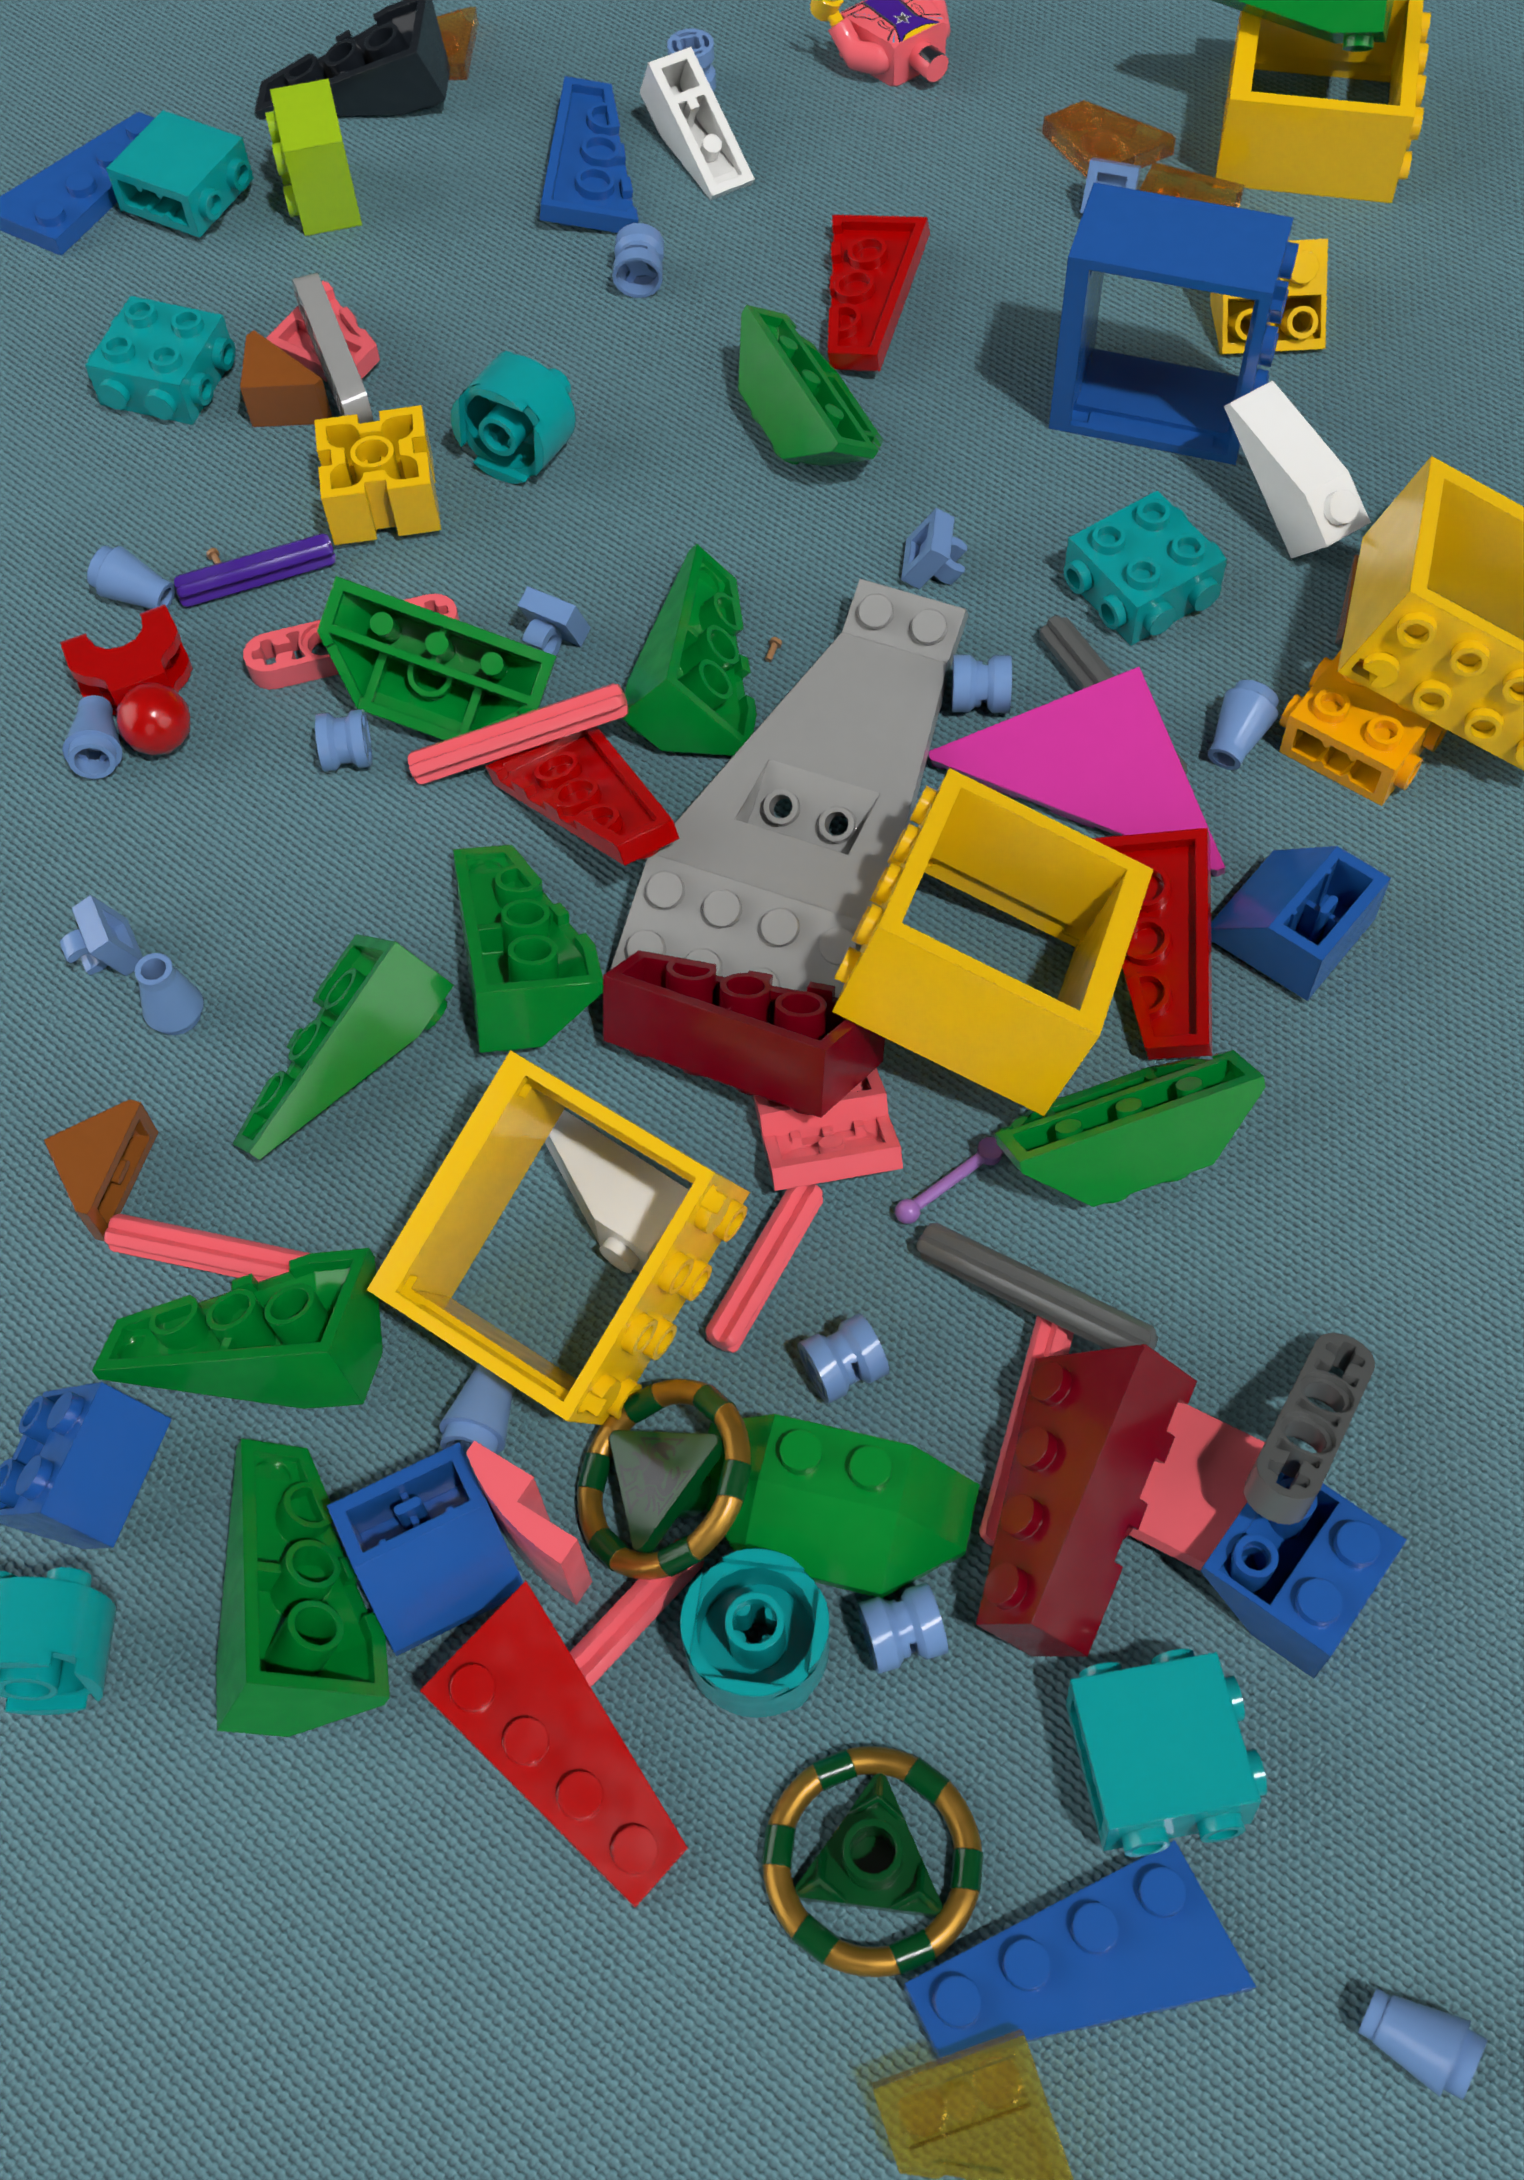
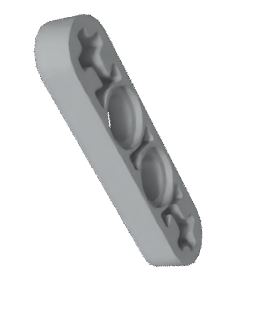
[292,273,374,423]

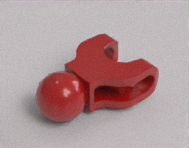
[60,604,193,755]

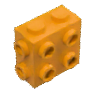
[1279,649,1448,806]

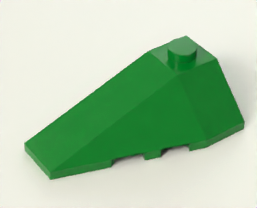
[1211,0,1394,52]
[622,544,757,756]
[453,845,603,1053]
[232,934,454,1160]
[92,1248,383,1409]
[216,1438,390,1737]

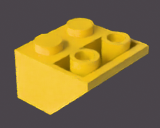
[1210,239,1328,355]

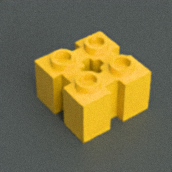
[314,405,441,545]

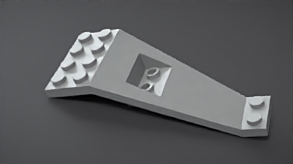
[610,579,969,998]

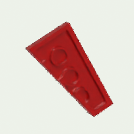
[827,215,930,371]
[486,727,680,866]
[1092,828,1212,1060]
[420,1581,688,1908]

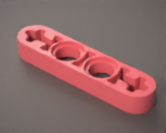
[243,594,460,690]

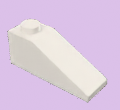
[640,47,755,200]
[1224,381,1371,559]
[545,1110,689,1273]

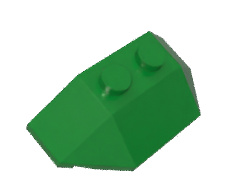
[738,305,884,466]
[317,576,557,740]
[995,1050,1266,1207]
[706,1414,980,1598]

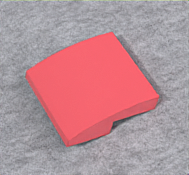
[753,1068,903,1191]
[1129,1403,1265,1571]
[466,1441,592,1605]

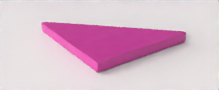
[929,667,1225,877]

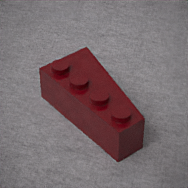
[603,950,885,1118]
[976,1344,1197,1657]

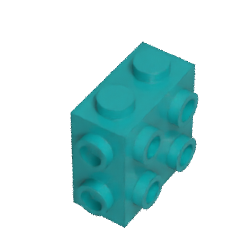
[106,110,254,238]
[85,295,236,425]
[1063,490,1227,646]
[1066,1649,1267,1857]

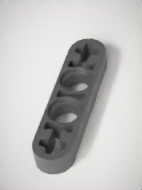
[1244,1333,1375,1525]

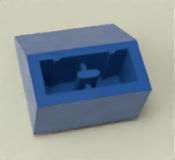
[1211,846,1391,1001]
[0,1382,172,1549]
[327,1442,524,1656]
[1201,1472,1407,1679]

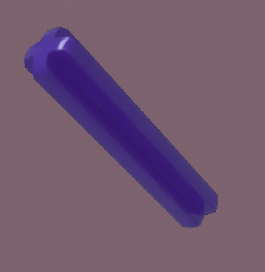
[174,533,336,607]

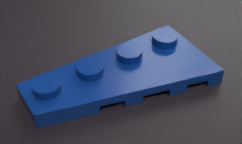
[540,76,639,233]
[0,111,154,256]
[904,1840,1256,2063]

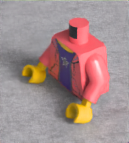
[810,0,951,86]

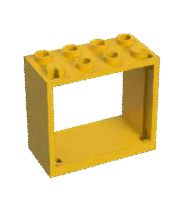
[1214,0,1431,203]
[1337,456,1524,771]
[832,768,1154,1116]
[367,1050,750,1425]

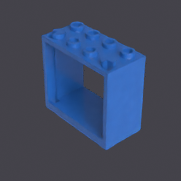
[1049,183,1299,465]

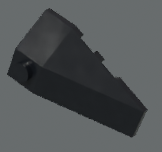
[254,0,450,120]

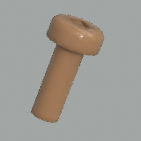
[206,548,221,564]
[765,637,782,662]

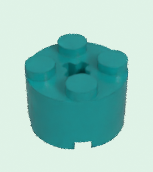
[451,351,576,484]
[680,1548,830,1718]
[0,1567,117,1715]

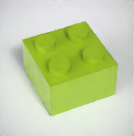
[265,79,362,236]

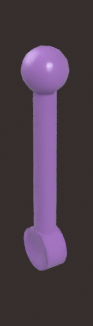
[895,1137,1003,1224]

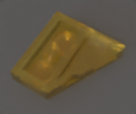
[872,2029,1074,2180]

